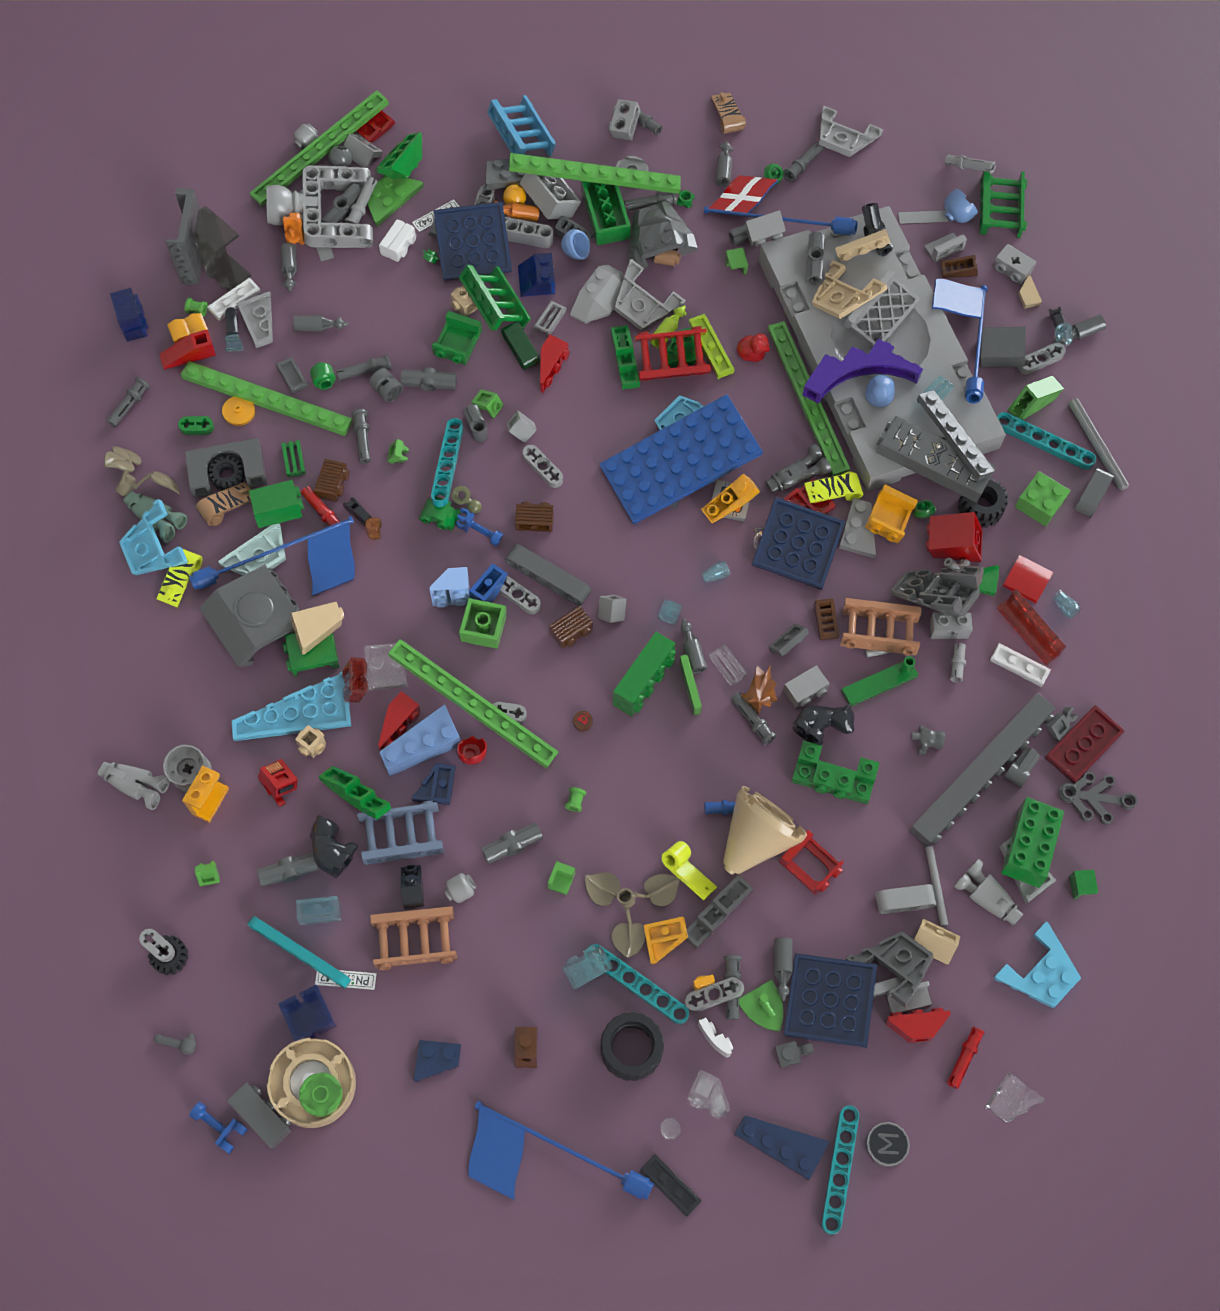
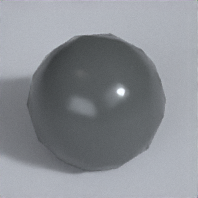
[329,146,353,167]

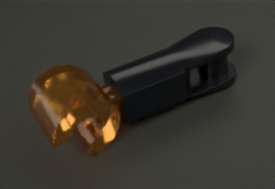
[343,497,382,540]

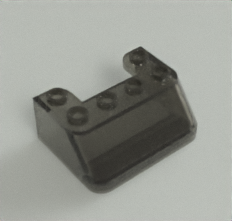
[194,206,251,291]

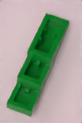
[610,325,640,390]
[318,766,391,820]

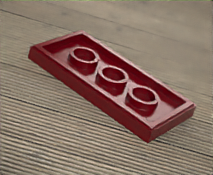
[1044,705,1125,784]

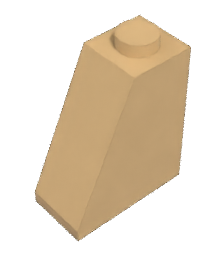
[291,601,344,655]

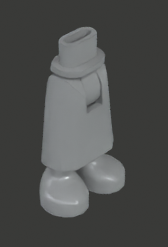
[97,762,170,810]
[954,859,1023,926]

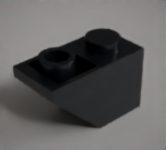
[400,865,424,909]

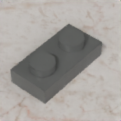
[768,623,809,657]

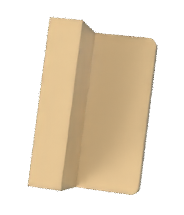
[914,919,960,964]

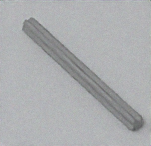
[1069,398,1129,491]

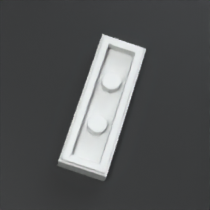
[207,277,261,321]
[990,643,1051,687]

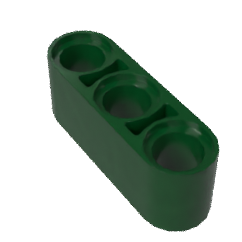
[501,321,540,370]

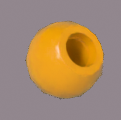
[503,185,527,205]

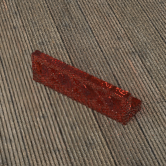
[997,589,1066,665]

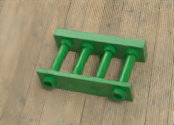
[979,171,1027,238]
[459,265,531,331]

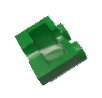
[418,496,461,531]

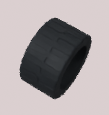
[600,1012,664,1081]

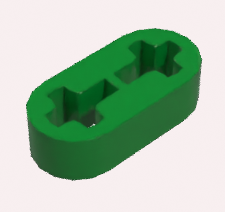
[178,416,214,435]

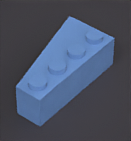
[379,704,461,777]

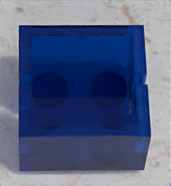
[110,288,149,342]
[278,984,337,1041]

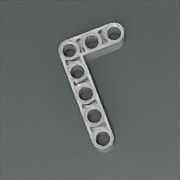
[474,184,553,248]

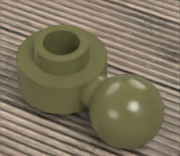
[452,486,482,514]

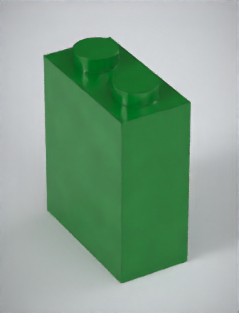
[249,480,304,528]

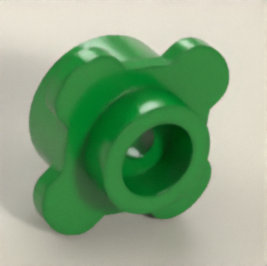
[677,190,695,208]
[422,249,440,264]

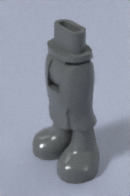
[765,443,832,493]

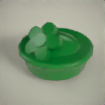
[764,163,783,185]
[913,500,936,519]

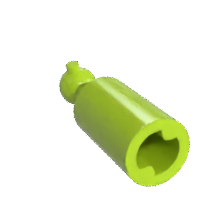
[650,305,687,349]

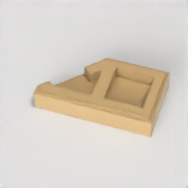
[1018,275,1042,309]

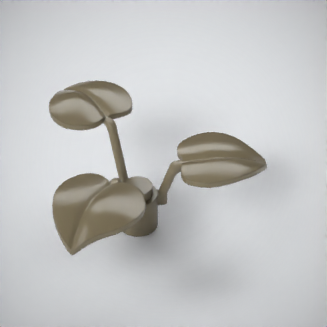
[104,446,180,496]
[585,872,680,958]

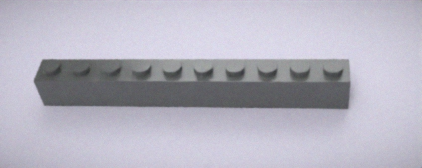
[909,693,1056,847]

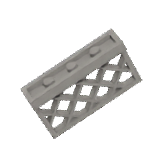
[842,270,920,347]

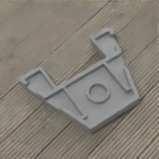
[819,106,884,157]
[613,259,686,331]

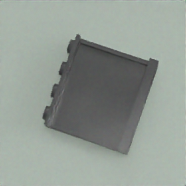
[166,188,208,285]

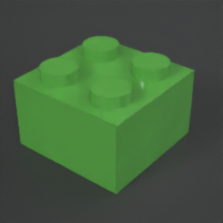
[1015,471,1071,527]
[459,598,507,649]

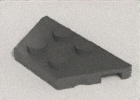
[485,159,525,190]

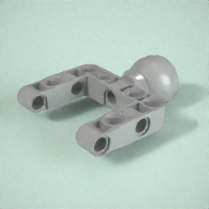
[267,166,373,248]

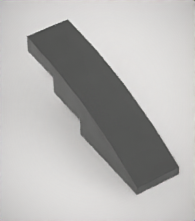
[686,875,753,949]

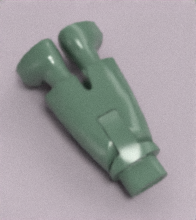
[123,491,188,543]

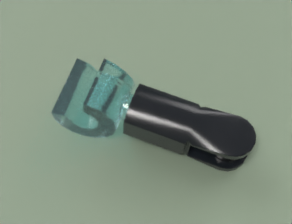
[1049,306,1073,345]
[225,307,243,352]

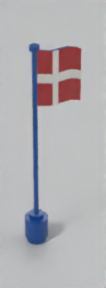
[704,175,858,236]

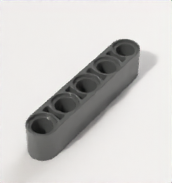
[505,544,592,606]

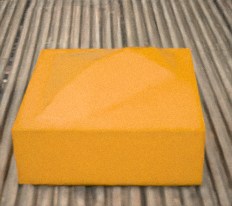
[692,974,715,991]

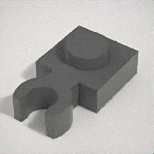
[1046,706,1078,741]

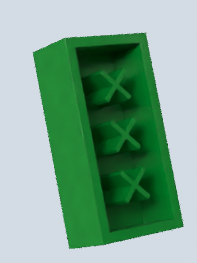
[581,181,631,246]
[613,632,676,717]
[1001,797,1064,888]

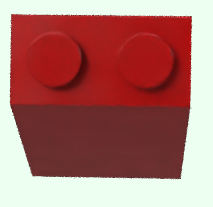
[926,512,983,562]

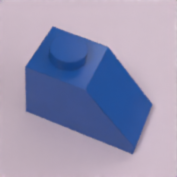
[469,563,508,603]

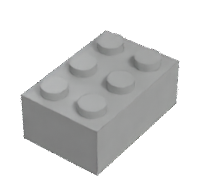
[520,173,581,219]

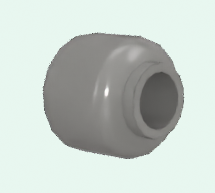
[293,123,318,149]
[445,873,476,903]

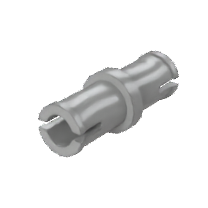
[950,643,966,683]

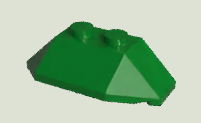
[375,132,422,179]

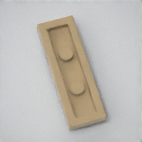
[835,229,891,262]

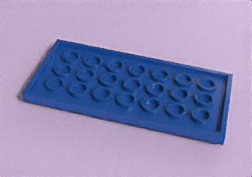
[599,394,763,524]

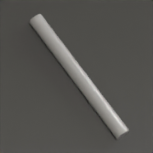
[925,846,949,926]

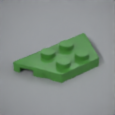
[367,176,424,227]

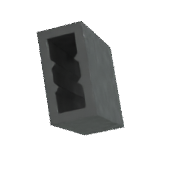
[979,326,1026,367]

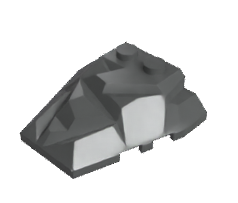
[628,200,698,268]
[890,566,984,617]

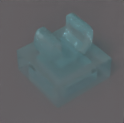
[658,600,682,625]

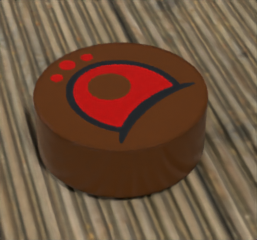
[573,711,593,731]

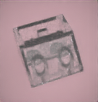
[687,1070,730,1119]

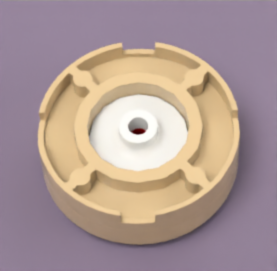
[267,1038,356,1128]

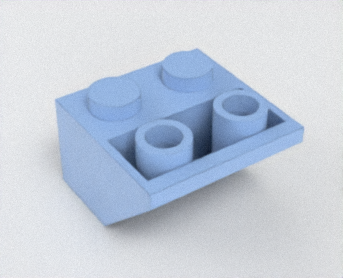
[430,567,470,607]

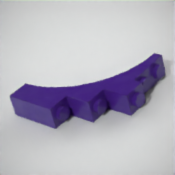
[802,339,923,403]

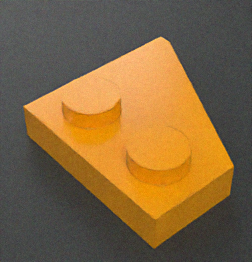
[644,917,688,965]

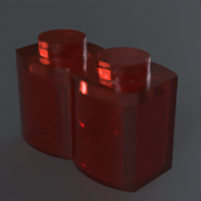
[342,657,368,703]

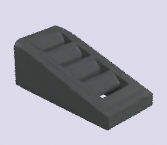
[555,216,593,242]

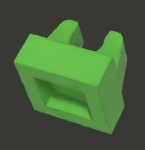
[387,439,409,464]
[195,861,220,886]

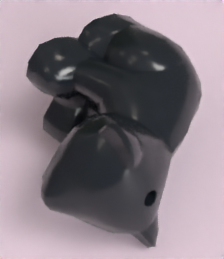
[792,705,855,746]
[310,815,358,879]

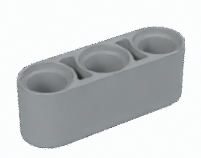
[875,884,936,914]

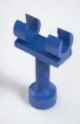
[456,508,504,547]
[189,1102,248,1154]

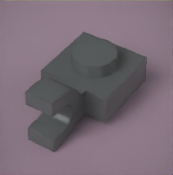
[775,1041,814,1068]

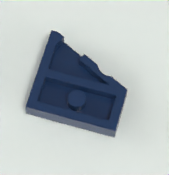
[412,763,456,805]
[414,1040,461,1082]

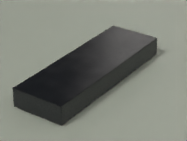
[640,1154,702,1217]

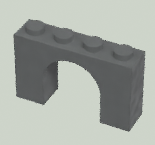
[185,438,267,498]

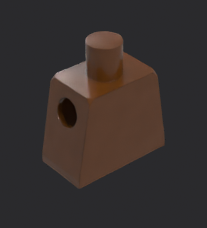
[515,1027,538,1068]

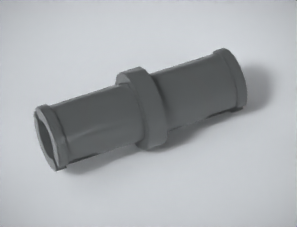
[638,111,663,135]

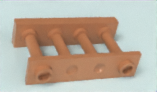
[840,598,921,656]
[370,906,458,970]

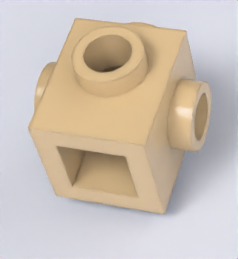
[451,285,478,317]
[295,725,326,758]

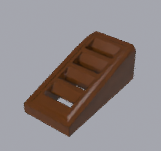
[941,255,978,278]
[813,598,840,640]

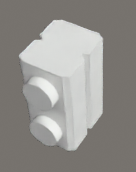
[379,219,416,262]

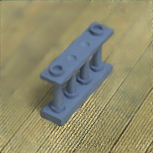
[357,801,444,865]

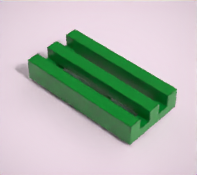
[281,440,306,477]

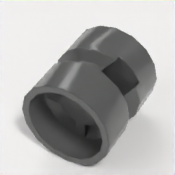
[369,368,403,402]

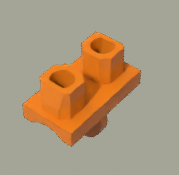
[283,212,305,245]

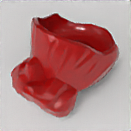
[736,333,770,362]

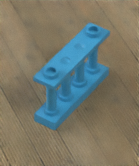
[487,95,556,156]

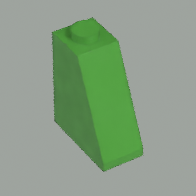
[1007,376,1064,420]

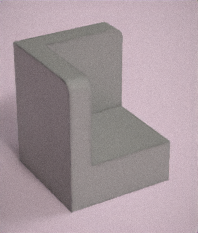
[506,411,537,443]
[598,595,626,623]

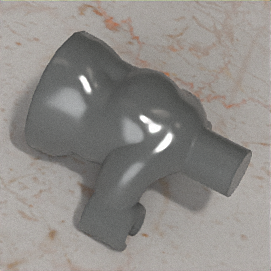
[910,726,945,755]

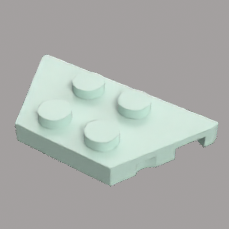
[218,523,286,576]

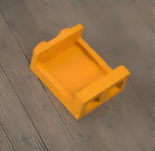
[865,485,918,544]
[182,765,229,823]

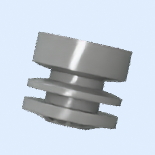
[163,744,212,792]

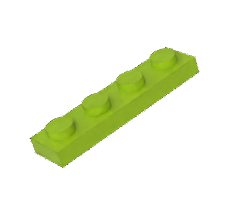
[688,314,735,379]

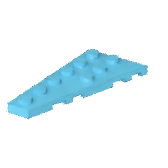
[232,670,351,741]

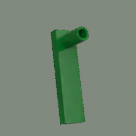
[841,656,919,707]

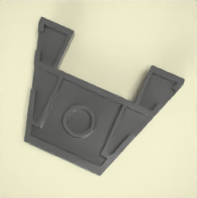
[846,932,933,1008]

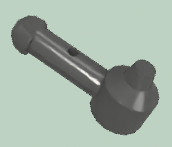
[153,1033,197,1055]

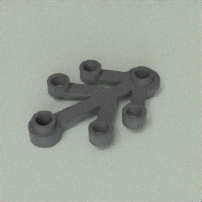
[1059,772,1138,825]

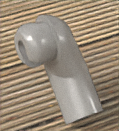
[944,558,970,571]

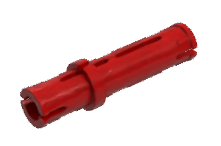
[300,486,340,526]
[946,1026,985,1089]

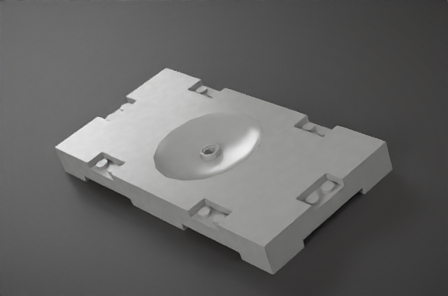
[758,206,1006,492]

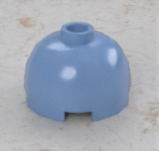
[944,188,978,223]

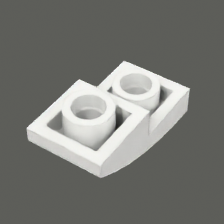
[698,1018,733,1058]

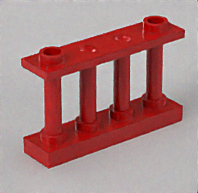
[634,326,711,381]

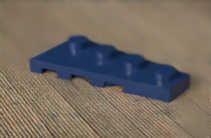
[734,1115,829,1180]

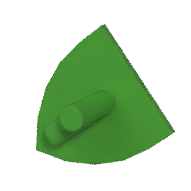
[739,980,784,1032]

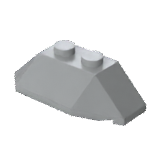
[570,264,624,324]

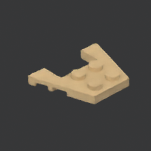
[812,260,887,319]

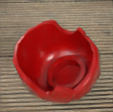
[456,736,487,765]

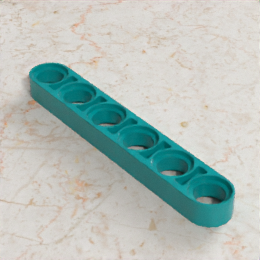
[997,412,1096,470]
[431,418,463,507]
[247,916,351,989]
[586,944,689,1024]
[821,1105,859,1235]

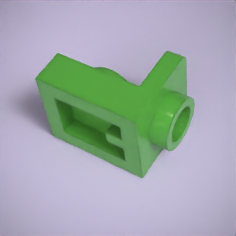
[471,389,503,418]

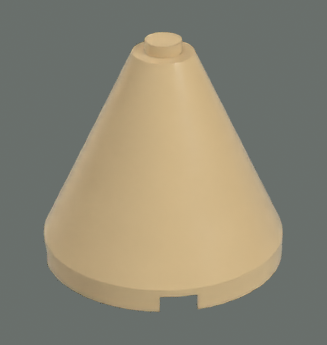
[723,786,807,875]

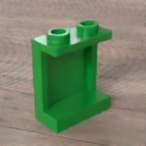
[432,311,482,365]
[283,633,340,676]

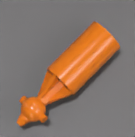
[494,201,539,222]

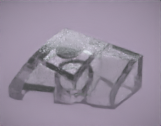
[985,1072,1045,1123]

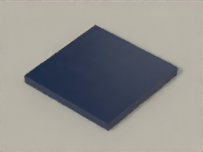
[433,201,512,281]
[751,497,845,590]
[783,953,878,1048]

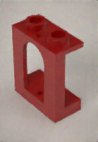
[779,830,844,895]

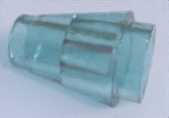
[702,561,731,583]
[1053,590,1081,618]

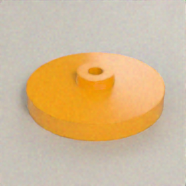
[222,396,255,426]

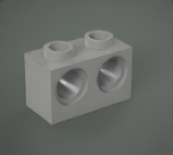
[608,99,641,141]

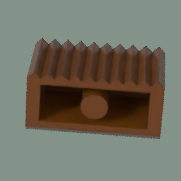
[314,459,350,502]
[515,501,554,532]
[549,606,593,649]

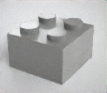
[745,210,786,247]

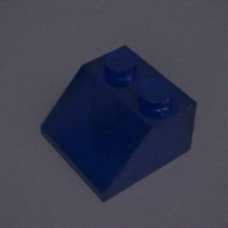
[518,253,555,297]

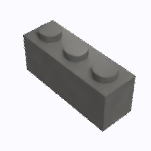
[227,1082,292,1149]

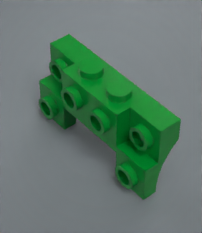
[791,740,880,804]

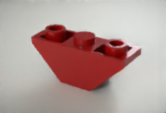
[885,1008,951,1043]

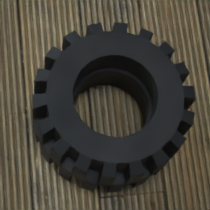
[958,478,1008,528]

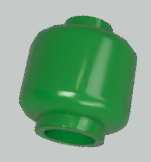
[310,362,336,390]

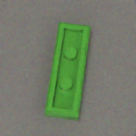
[679,655,702,716]

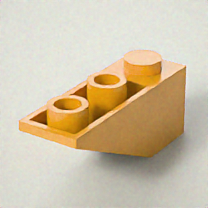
[701,474,761,524]

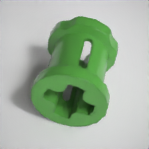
[185,298,208,317]
[565,787,586,812]

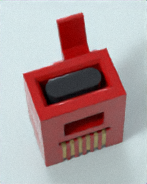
[258,759,298,807]

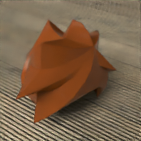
[741,664,777,715]

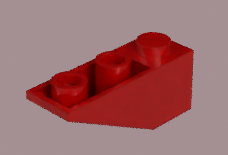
[159,329,216,370]
[540,334,570,393]
[378,691,421,751]

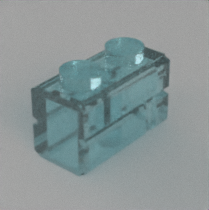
[296,896,341,925]
[563,945,613,990]

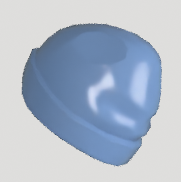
[561,229,590,260]
[865,375,895,407]

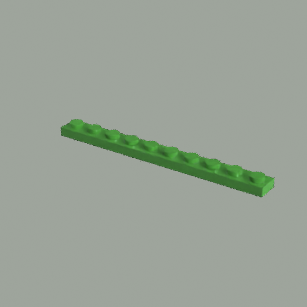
[249,90,389,207]
[509,153,681,194]
[767,321,850,477]
[181,361,353,436]
[388,639,558,769]

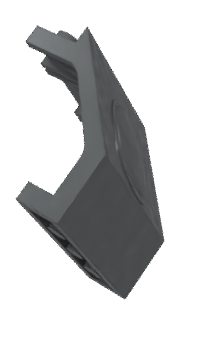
[199,565,300,667]

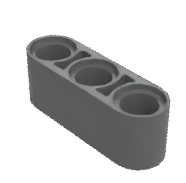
[1074,468,1114,518]

